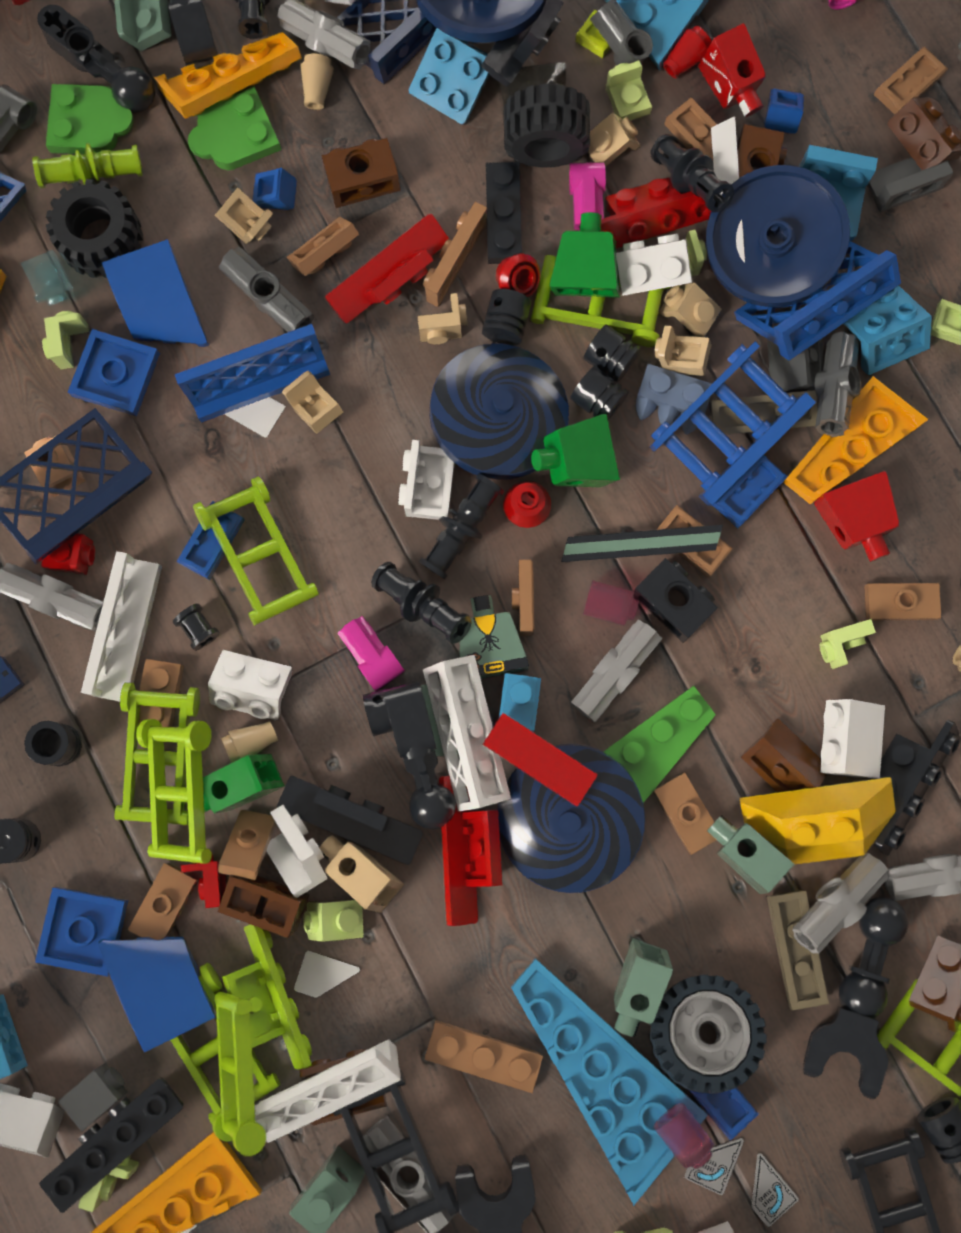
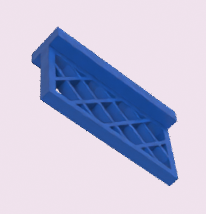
[734,241,901,361]
[175,324,330,423]

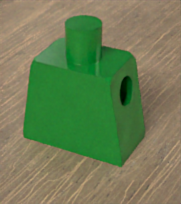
[550,212,620,297]
[531,414,620,488]
[203,754,285,814]

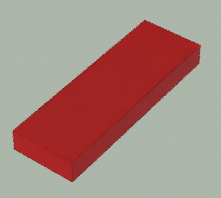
[482,713,597,807]

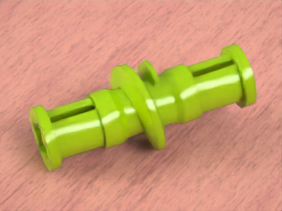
[32,143,143,188]

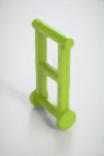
[530,255,670,347]
[193,476,319,626]
[114,682,200,825]
[136,719,212,864]
[171,963,281,1124]
[877,979,961,1098]
[212,992,266,1156]

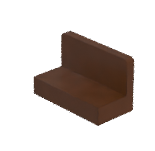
[741,719,827,793]

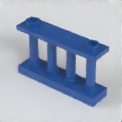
[649,341,816,506]

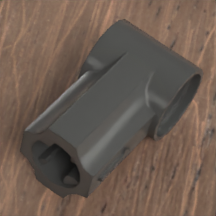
[590,0,653,66]
[0,84,37,153]

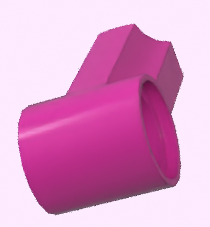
[569,162,606,231]
[337,616,405,691]

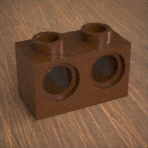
[218,875,310,938]

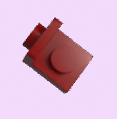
[41,533,95,575]
[181,854,227,908]

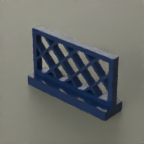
[337,0,436,85]
[0,408,152,565]

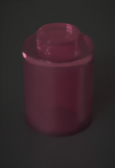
[583,580,639,626]
[654,1103,714,1169]

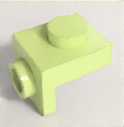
[42,311,89,370]
[303,900,364,942]

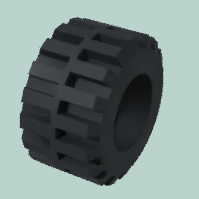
[504,84,590,168]
[46,179,143,278]

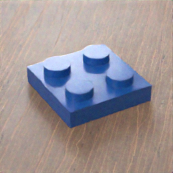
[68,329,160,417]
[35,887,128,977]

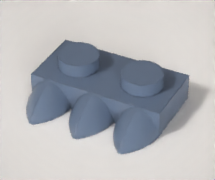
[635,364,712,435]

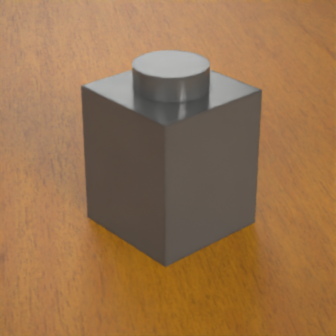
[58,1063,128,1132]

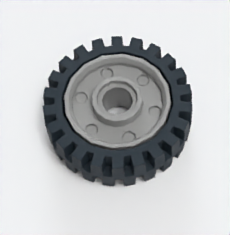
[650,975,767,1094]

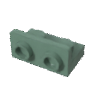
[114,0,171,51]

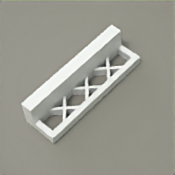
[81,551,162,702]
[423,655,511,812]
[255,1039,401,1143]

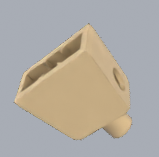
[320,835,404,913]

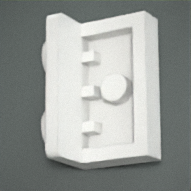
[616,233,692,296]
[399,440,454,520]
[208,650,292,720]
[266,805,328,898]

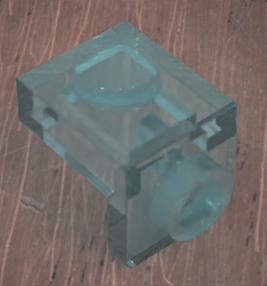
[20,250,73,306]

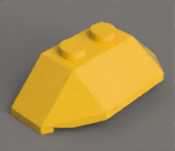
[740,777,896,865]

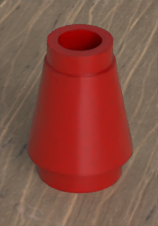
[663,26,712,79]

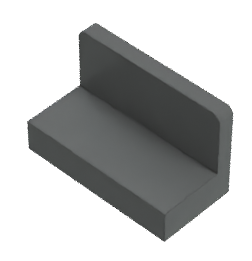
[868,157,953,212]
[767,327,824,395]

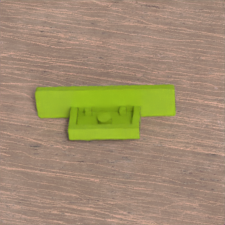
[222,924,312,1069]

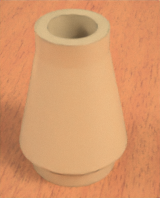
[300,53,334,110]
[221,721,278,763]

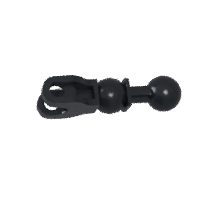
[803,897,909,1100]
[455,1154,536,1233]

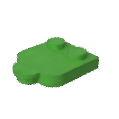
[46,84,133,154]
[188,87,281,170]

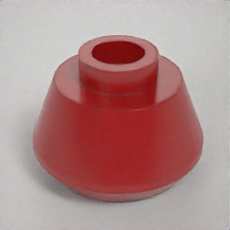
[496,253,540,298]
[503,481,551,528]

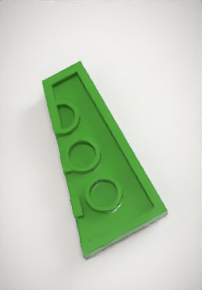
[603,686,716,803]

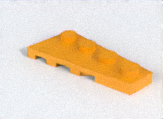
[154,32,301,119]
[783,376,929,504]
[91,1132,262,1233]

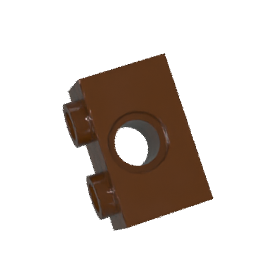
[737,124,787,178]
[321,138,400,208]

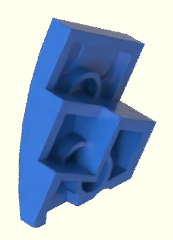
[102,239,209,347]
[98,937,215,1052]

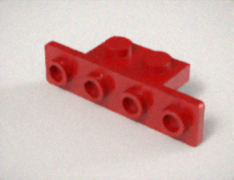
[601,177,712,249]
[325,214,449,323]
[439,776,502,926]

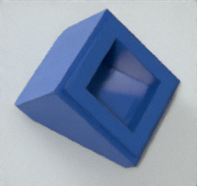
[764,89,804,134]
[253,168,297,210]

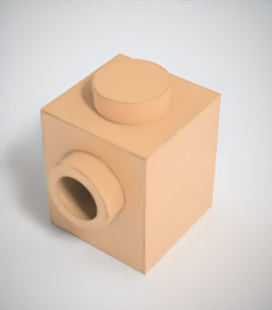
[24,436,85,497]

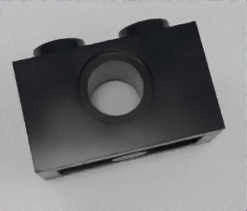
[632,558,718,643]

